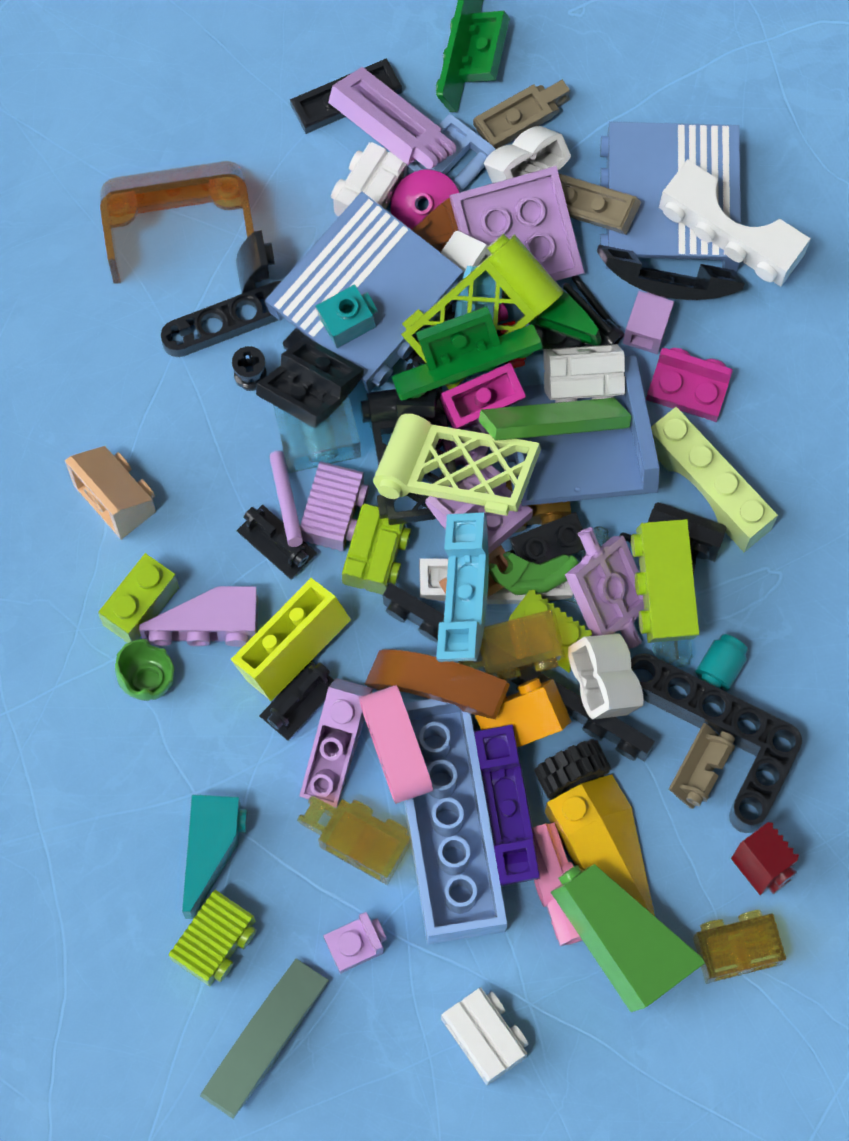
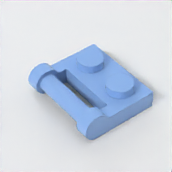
[407,113,496,192]

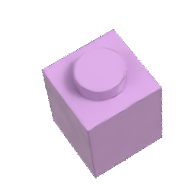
[623,291,674,355]

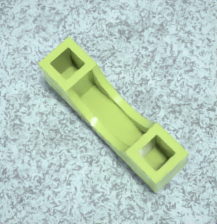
[651,407,778,552]

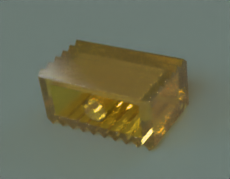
[693,910,786,984]

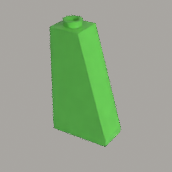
[551,864,705,1012]

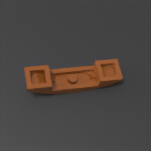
[365,649,510,720]

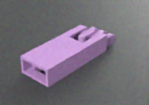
[328,67,456,169]

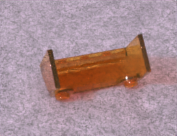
[100,161,254,284]

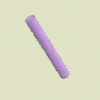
[269,451,303,547]

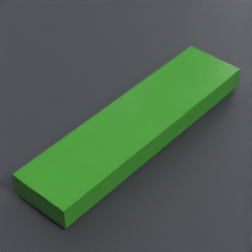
[479,398,632,441]

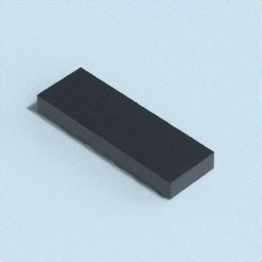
[290,58,402,134]

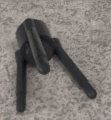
[563,275,625,347]

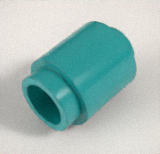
[695,634,748,691]

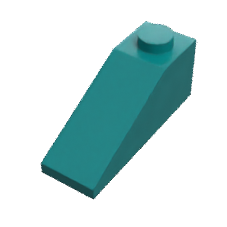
[182,795,248,919]

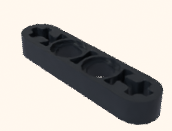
[161,281,281,357]

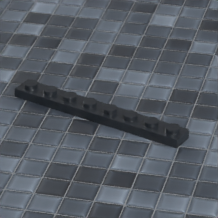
[382,583,655,762]

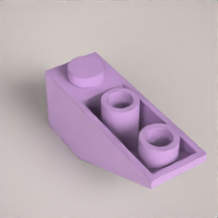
[139,586,258,647]
[299,678,373,807]

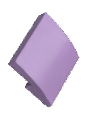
[425,455,533,554]

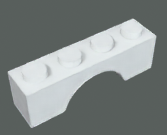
[659,159,811,287]

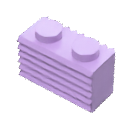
[300,461,369,551]

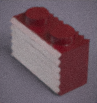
[731,822,799,895]

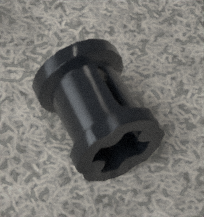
[232,346,267,391]

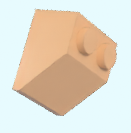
[65,446,156,540]

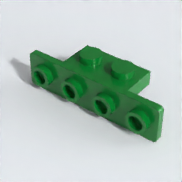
[436,0,510,112]
[392,306,543,400]

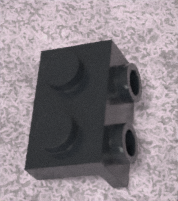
[647,502,726,562]

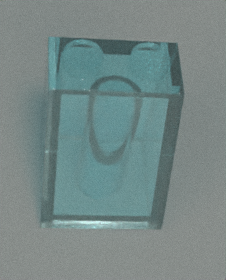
[273,396,361,473]

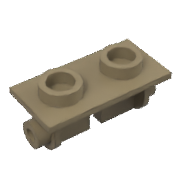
[668,723,735,809]

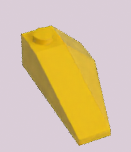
[544,774,655,916]

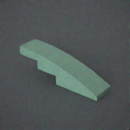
[200,959,329,1119]

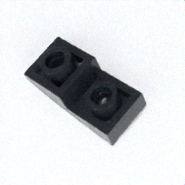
[236,230,275,294]

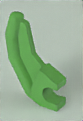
[489,551,579,595]

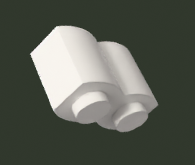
[484,126,571,183]
[568,634,643,720]

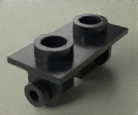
[236,504,317,580]
[508,512,584,564]
[259,661,334,741]

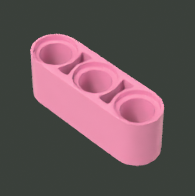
[359,685,433,804]

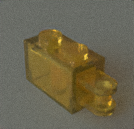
[458,610,566,681]
[297,796,411,885]

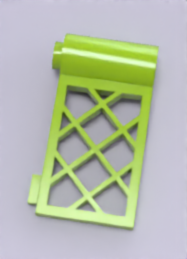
[401,234,564,390]

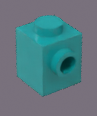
[315,284,378,348]

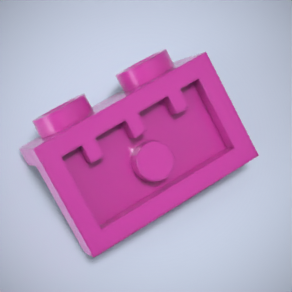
[646,348,733,422]

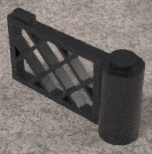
[360,386,457,525]

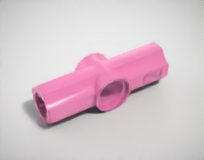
[532,822,582,946]

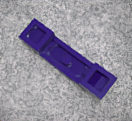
[474,725,540,886]

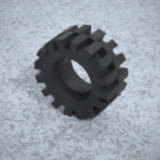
[534,739,611,800]

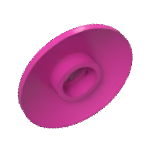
[391,169,459,229]

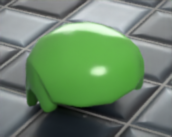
[115,639,175,701]

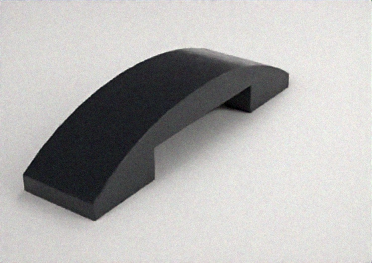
[597,245,745,300]

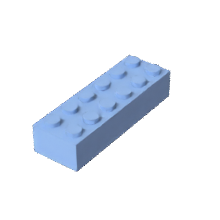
[404,699,507,945]

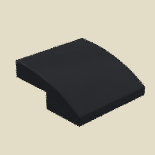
[256,337,364,429]

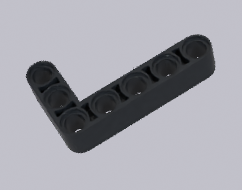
[631,653,802,833]

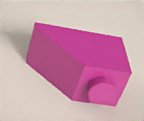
[440,363,526,430]

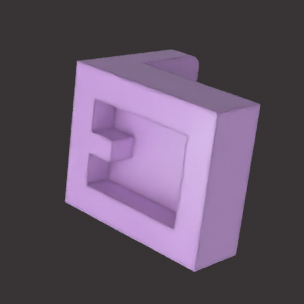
[323,912,387,974]

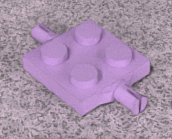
[565,527,644,649]

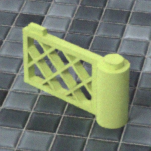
[373,414,541,516]

